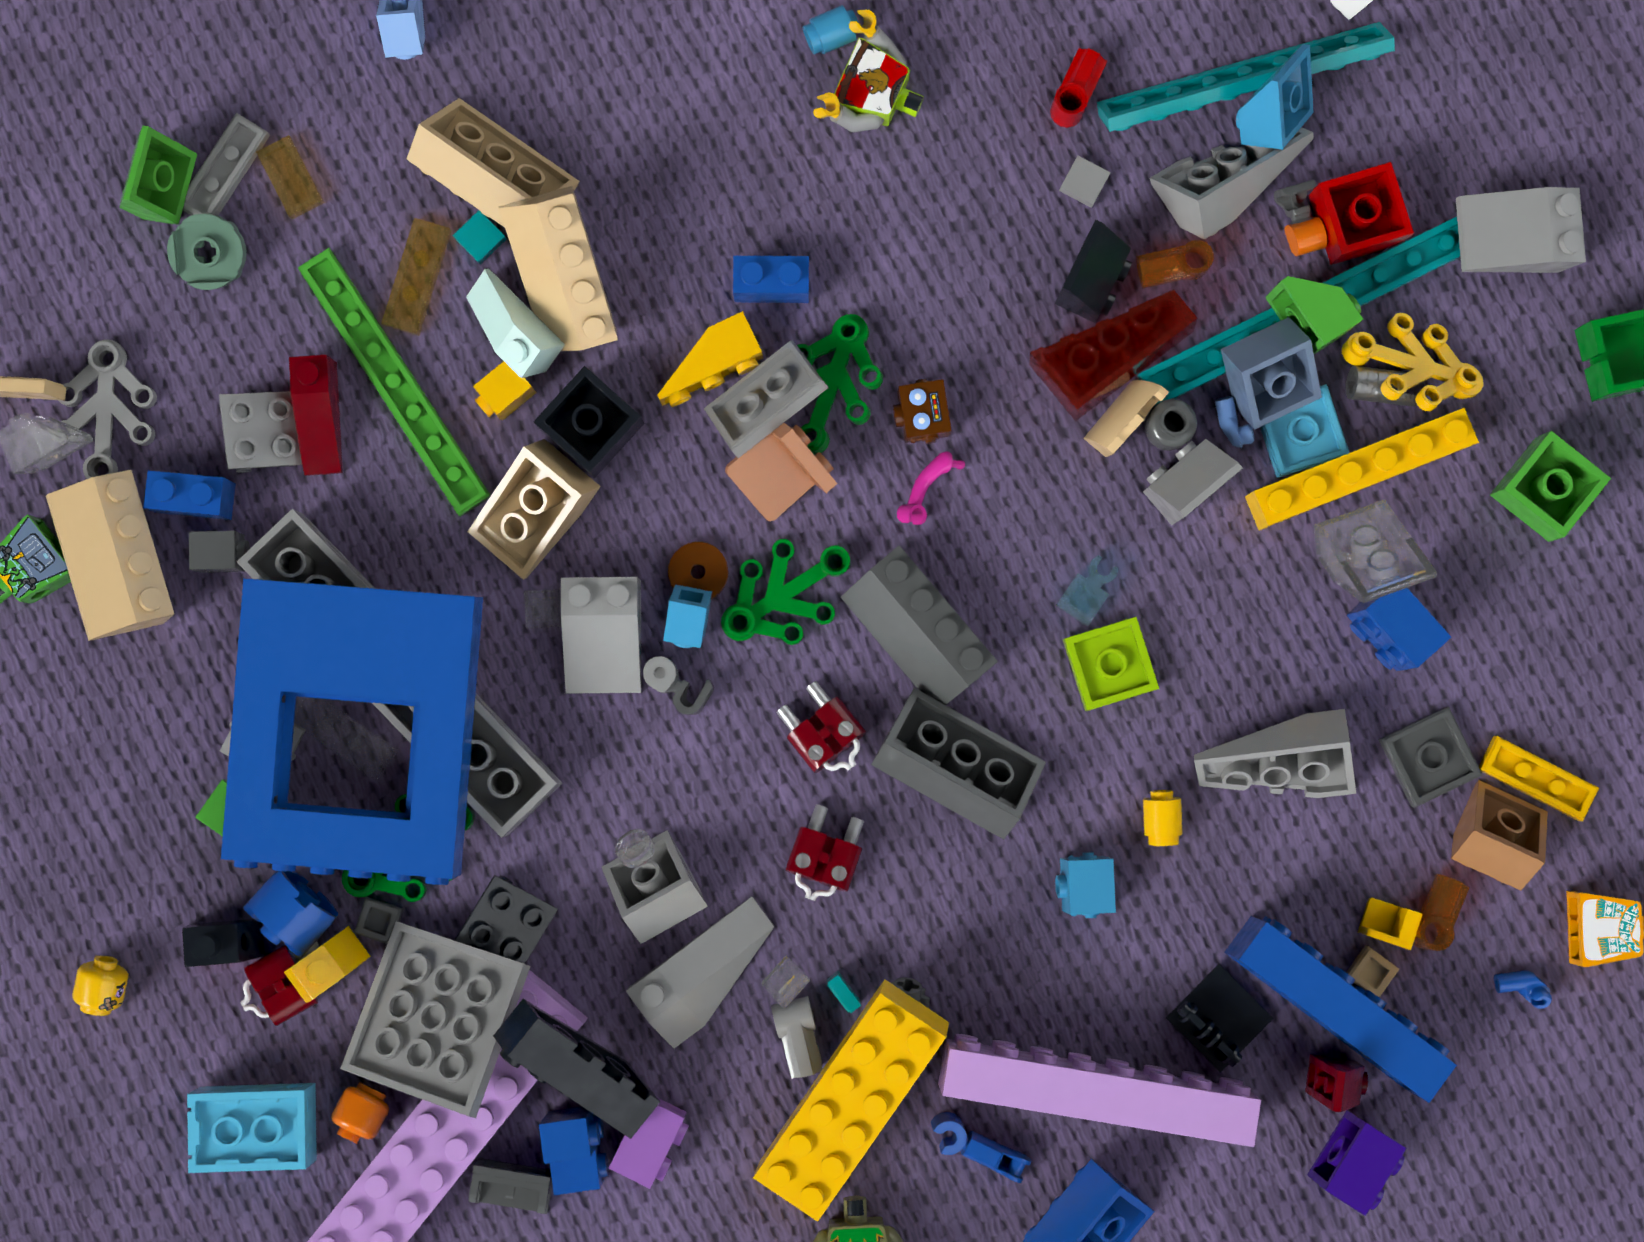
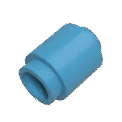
[802,5,859,55]

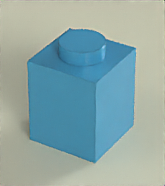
[663,585,712,648]

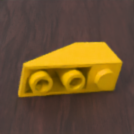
[657,311,763,407]

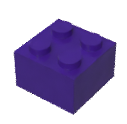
[1307,1110,1407,1216]

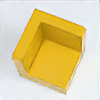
[1358,897,1422,950]

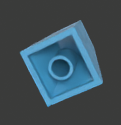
[1236,44,1314,150]

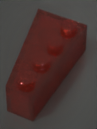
[1029,289,1198,421]

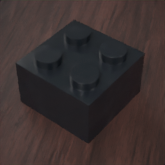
[533,366,645,479]

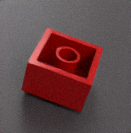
[1308,162,1414,265]

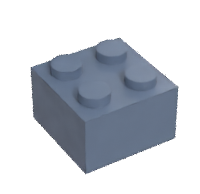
[1221,317,1322,430]

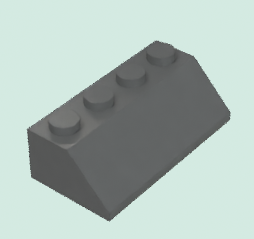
[840,545,998,705]
[871,688,1046,840]

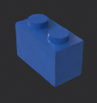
[733,255,809,303]
[143,470,236,520]

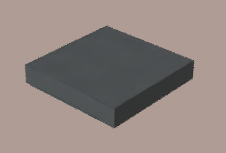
[1378,707,1482,808]

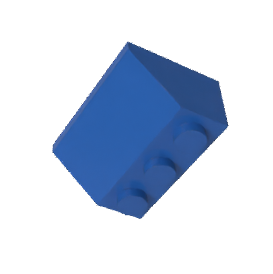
[1023,1159,1155,1242]

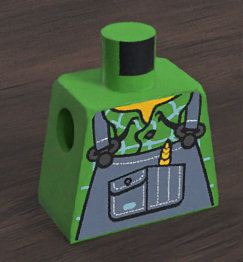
[0,514,71,604]

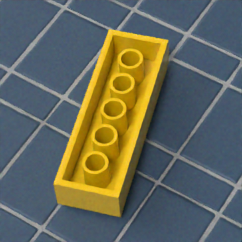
[753,979,949,1222]

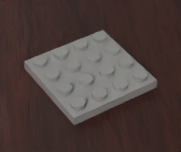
[340,921,531,1118]

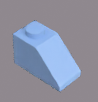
[376,0,425,60]

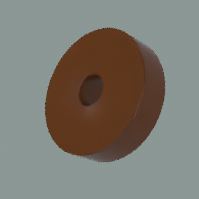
[668,542,729,600]

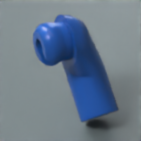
[1494,970,1552,1009]

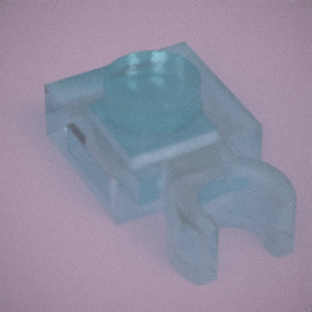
[1056,555,1119,626]

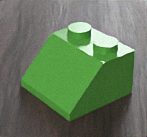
[119,126,197,225]
[1265,276,1364,354]

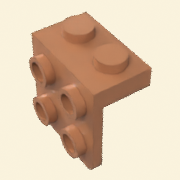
[725,423,838,521]

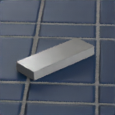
[182,113,270,216]

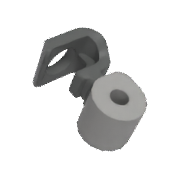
[643,656,714,715]

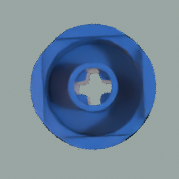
[243,871,338,957]

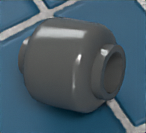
[1144,399,1197,451]

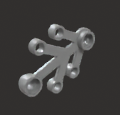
[54,340,157,479]

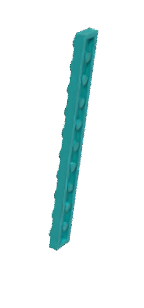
[1137,216,1460,408]

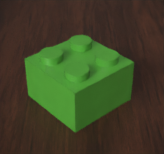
[1490,431,1611,542]

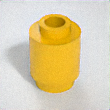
[1143,790,1183,846]

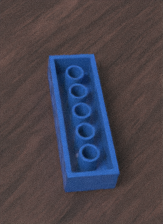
[1224,916,1457,1103]

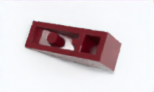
[289,355,343,476]
[1305,1054,1368,1112]

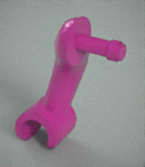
[897,451,965,525]

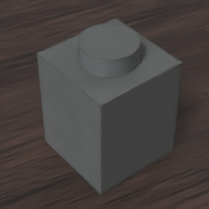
[189,531,250,573]

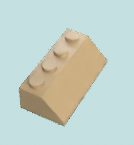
[407,98,580,227]
[499,186,618,351]
[46,470,174,641]

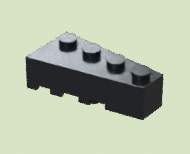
[493,999,660,1139]

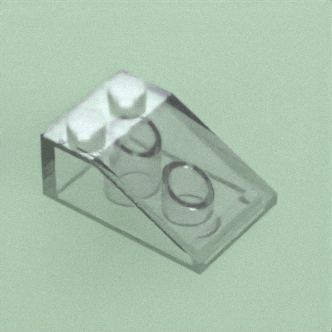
[1314,499,1437,603]

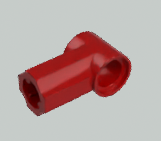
[1050,48,1107,128]

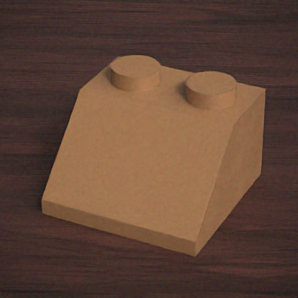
[1451,780,1548,891]

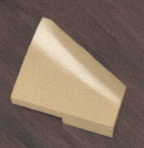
[1083,380,1169,457]

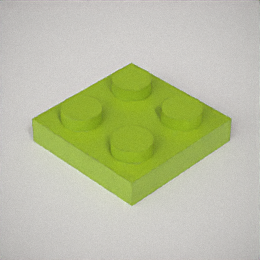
[1063,617,1159,711]

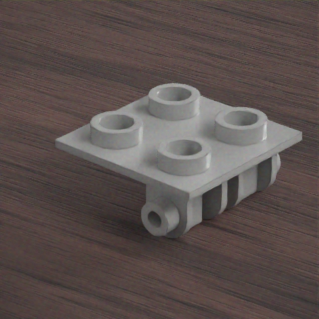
[219,391,302,473]

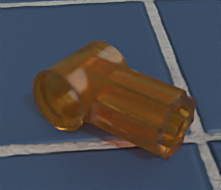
[1136,240,1214,289]
[1413,874,1470,951]

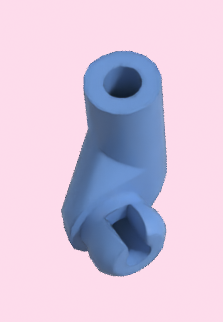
[1215,396,1255,448]

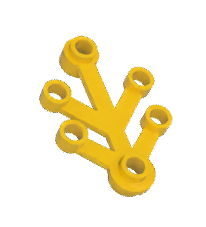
[1341,313,1483,411]

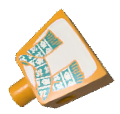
[1566,891,1644,967]

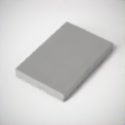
[704,340,828,458]

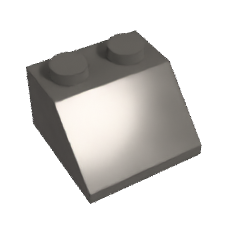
[1143,439,1243,526]
[601,830,708,944]

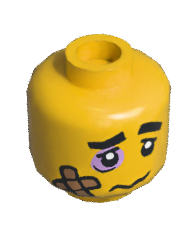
[72,956,129,1016]

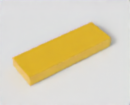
[1479,736,1599,822]

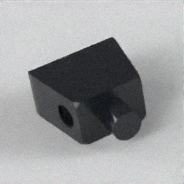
[182,919,265,967]

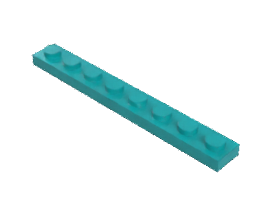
[1097,22,1395,132]

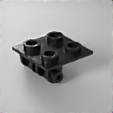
[454,875,558,964]
[1166,964,1274,1073]

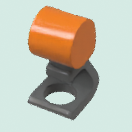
[1274,180,1327,256]

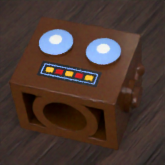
[893,379,952,444]

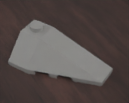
[1150,127,1314,239]
[1194,709,1356,798]
[626,896,774,1048]

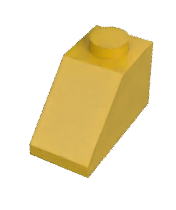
[284,926,371,1003]

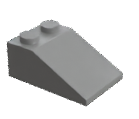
[1456,187,1586,273]
[561,577,642,694]

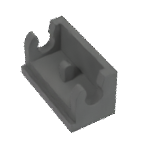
[469,1158,552,1214]

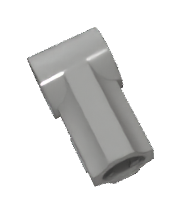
[771,996,823,1079]

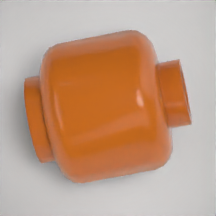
[331,1082,389,1144]

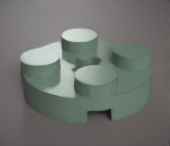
[167,214,246,290]

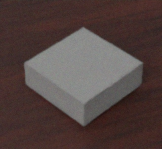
[1059,155,1111,208]

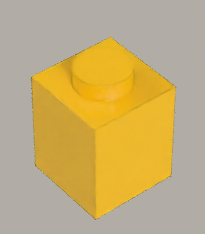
[473,361,536,421]

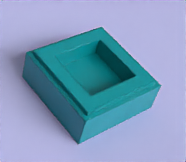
[452,210,507,265]
[827,971,861,1013]

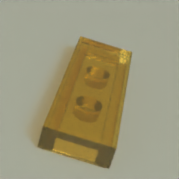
[381,218,452,336]

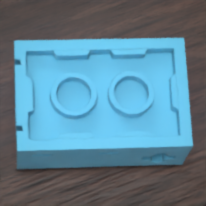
[187,1083,317,1173]

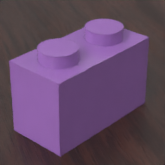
[609,1098,689,1189]

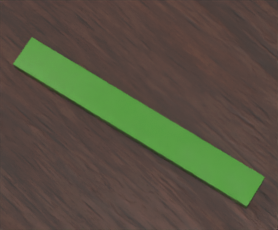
[298,248,491,517]

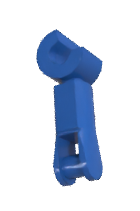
[931,1112,1032,1183]

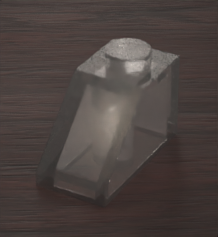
[0,413,93,474]

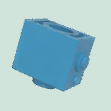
[1055,852,1116,918]

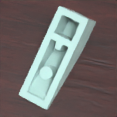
[466,268,565,378]

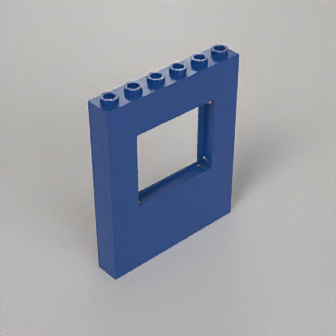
[221,578,483,885]

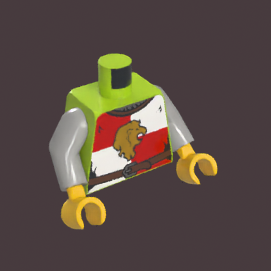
[813,10,924,133]

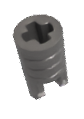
[1346,366,1416,407]

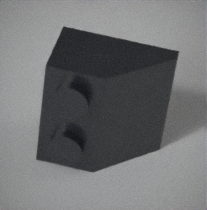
[1055,220,1133,323]

